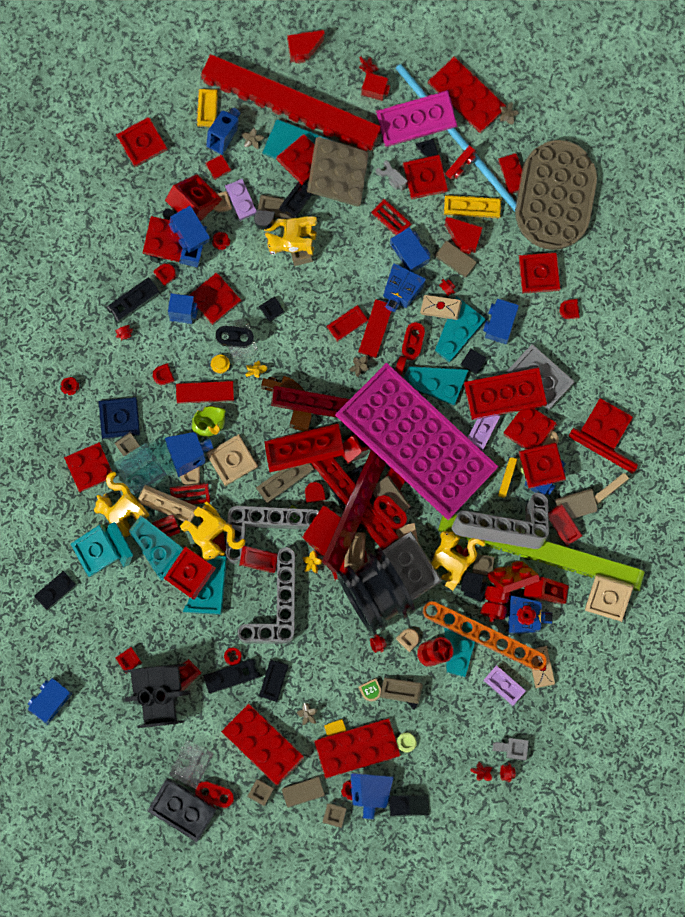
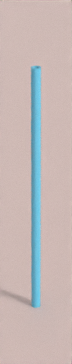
[396,64,516,211]

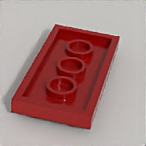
[428,57,507,134]
[464,368,547,420]
[264,424,345,473]
[221,703,304,786]
[314,719,400,779]

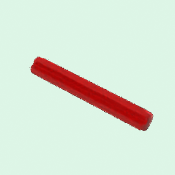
[569,428,638,473]

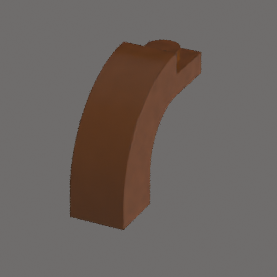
[261,376,312,432]

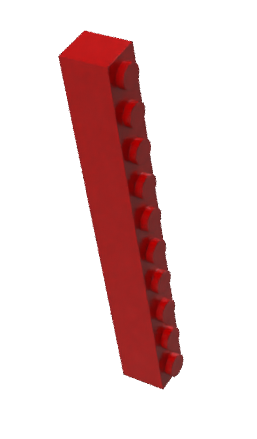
[201,54,381,152]

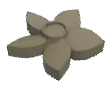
[500,102,519,125]
[242,127,264,149]
[348,356,369,377]
[297,702,317,725]

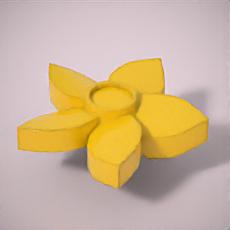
[245,361,267,378]
[303,550,322,573]

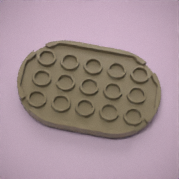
[515,140,597,250]

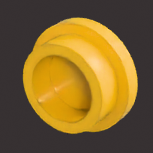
[211,355,230,374]

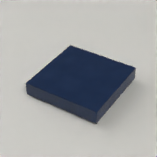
[99,397,140,439]

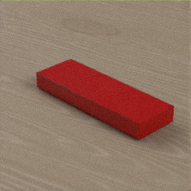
[358,299,392,359]
[176,381,234,404]

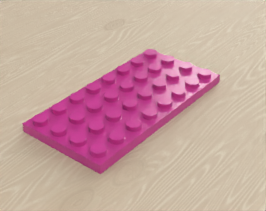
[335,363,498,520]

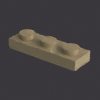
[256,463,314,504]

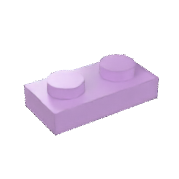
[225,179,256,221]
[468,415,500,451]
[483,665,526,706]

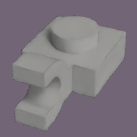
[375,160,408,191]
[492,738,529,760]

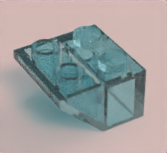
[114,443,167,496]

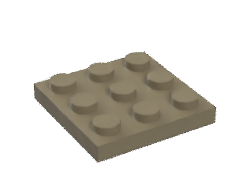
[307,137,369,207]

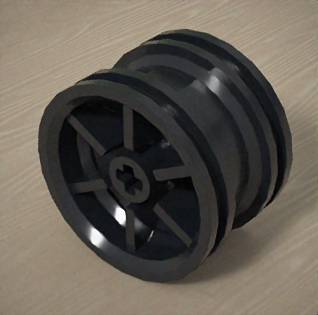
[336,548,416,637]

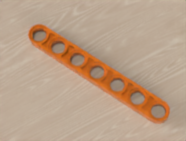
[423,601,547,671]

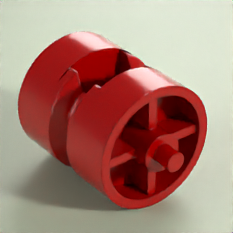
[481,586,511,622]
[417,637,453,667]

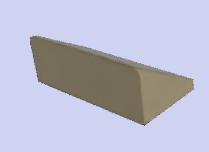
[373,476,411,520]
[555,489,597,519]

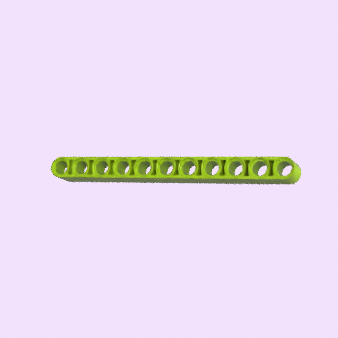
[438,514,645,591]

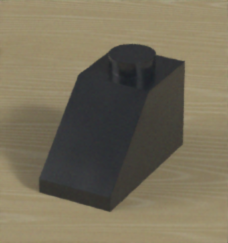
[389,795,429,817]

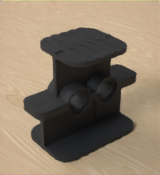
[123,663,191,728]

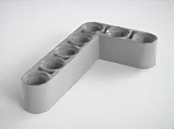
[452,493,549,549]
[226,506,319,564]
[238,547,295,644]

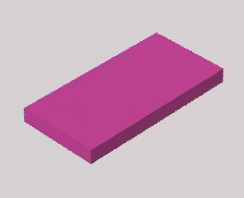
[376,90,458,147]

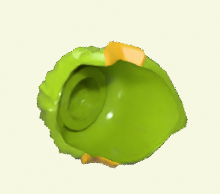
[191,406,226,437]

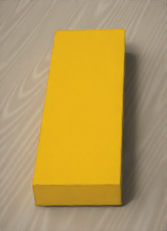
[444,195,501,218]

